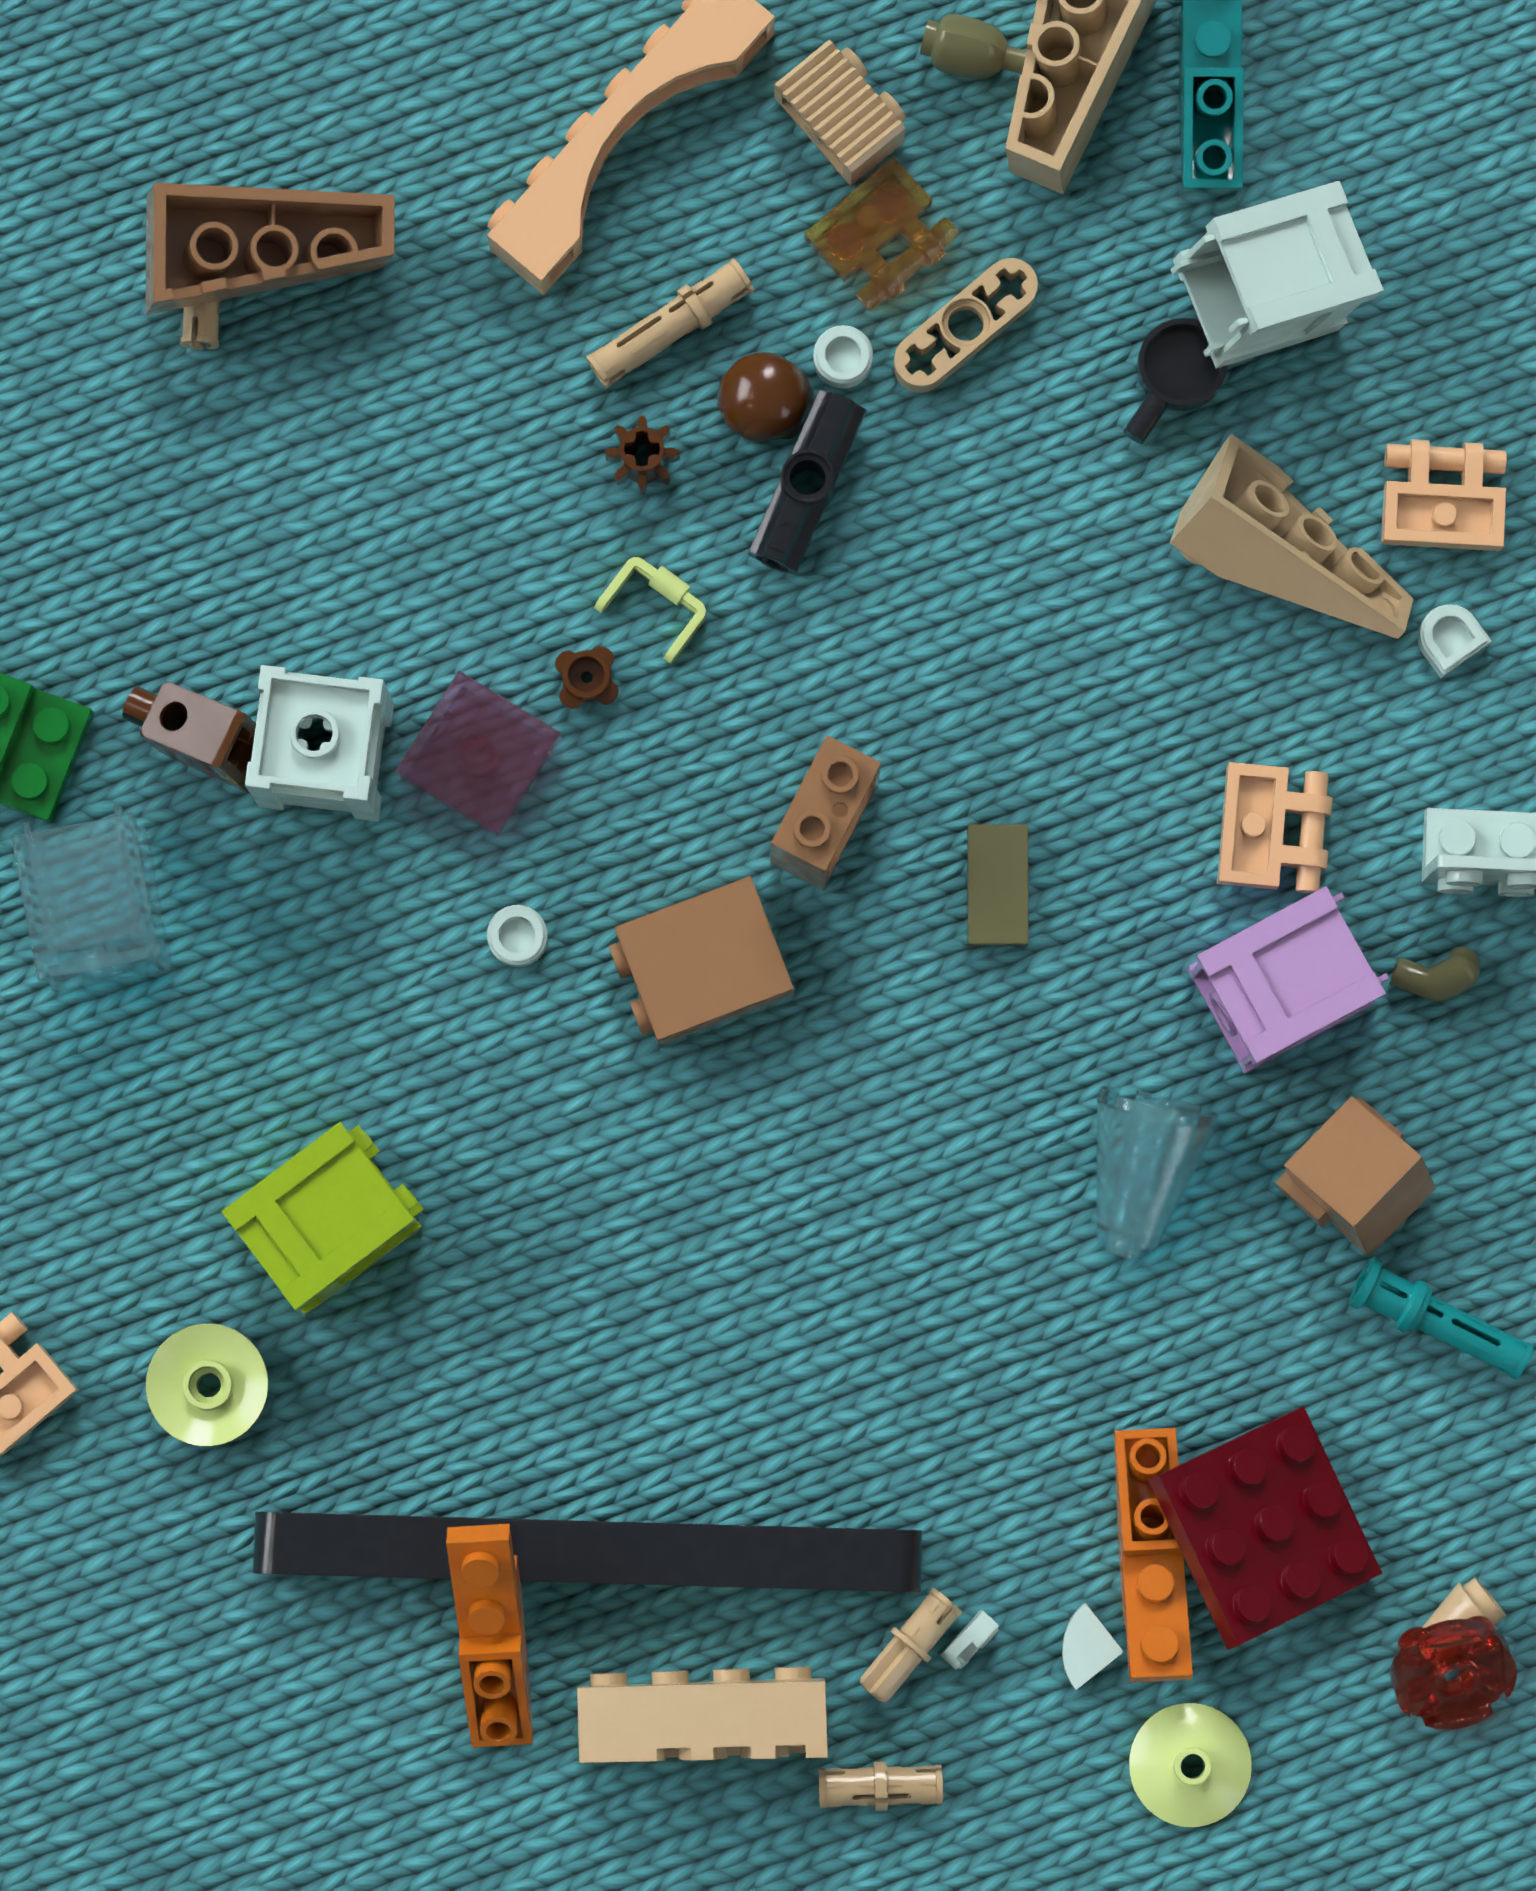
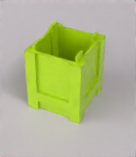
[221,1122,424,1315]

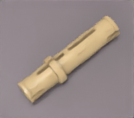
[585,258,754,389]

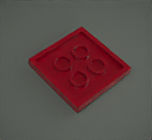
[1148,1406,1383,1650]

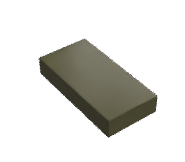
[967,824,1028,946]

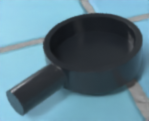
[1123,318,1228,444]

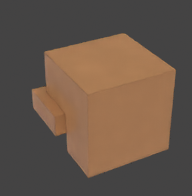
[1275,1096,1436,1257]

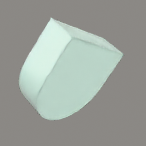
[1417,604,1492,678]

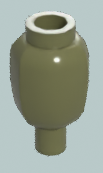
[920,14,1027,80]

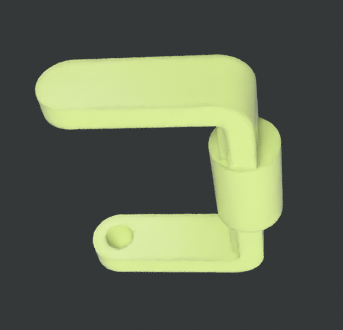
[594,557,706,664]

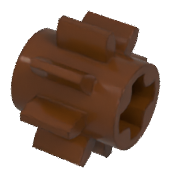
[605,416,680,495]

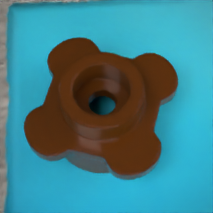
[555,646,618,709]

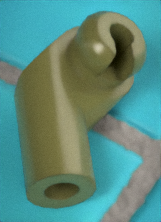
[1389,947,1480,1002]

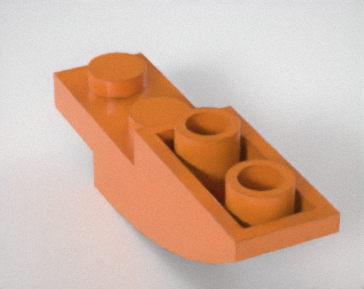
[1114,1428,1193,1683]
[446,1524,533,1748]

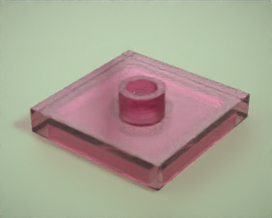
[395,671,562,837]

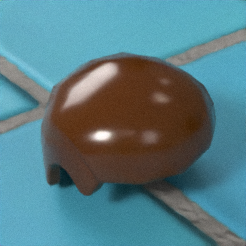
[717,352,814,443]

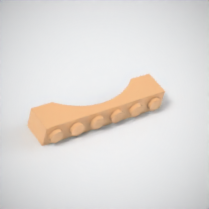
[487,0,775,295]

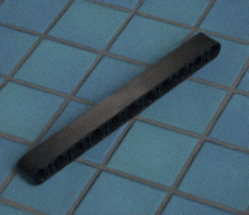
[253,1512,922,1592]

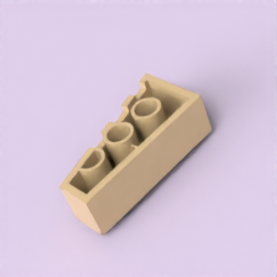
[1005,0,1157,195]
[577,1666,828,1763]

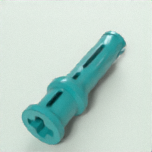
[1349,1257,1534,1379]

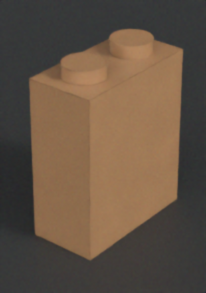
[608,876,794,1046]

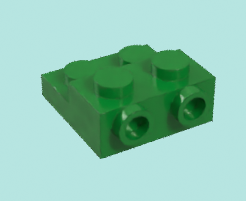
[0,673,94,823]

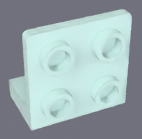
[1422,808,1536,897]

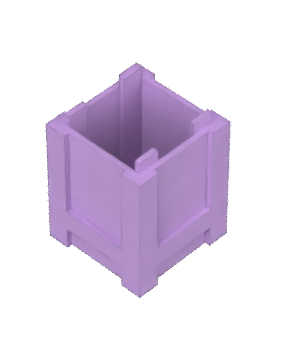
[1187,886,1389,1074]

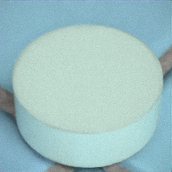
[813,325,873,388]
[487,905,548,967]

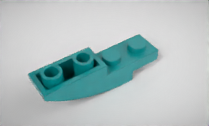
[1179,0,1244,189]

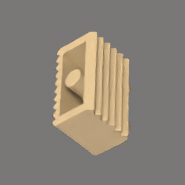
[774,40,906,186]

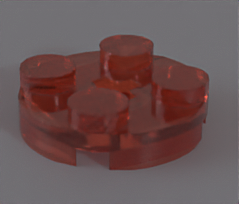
[1390,1616,1517,1730]

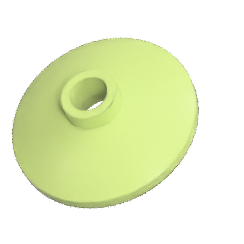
[146,1324,269,1446]
[1129,1703,1252,1827]

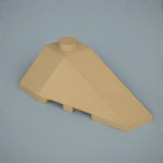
[1170,434,1413,639]

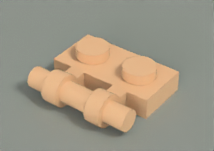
[1381,439,1507,551]
[1217,762,1333,894]
[0,1312,79,1458]

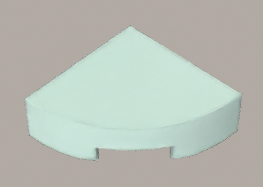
[1062,1603,1124,1690]
[940,1610,999,1670]

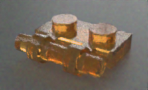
[804,157,960,312]

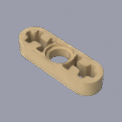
[894,258,1038,393]

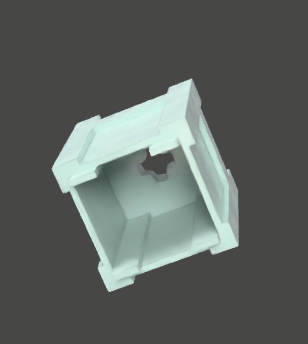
[1170,181,1384,368]
[245,665,394,822]

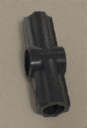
[748,390,867,575]

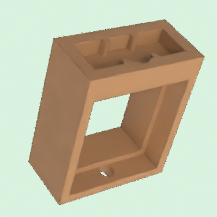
[770,735,881,890]

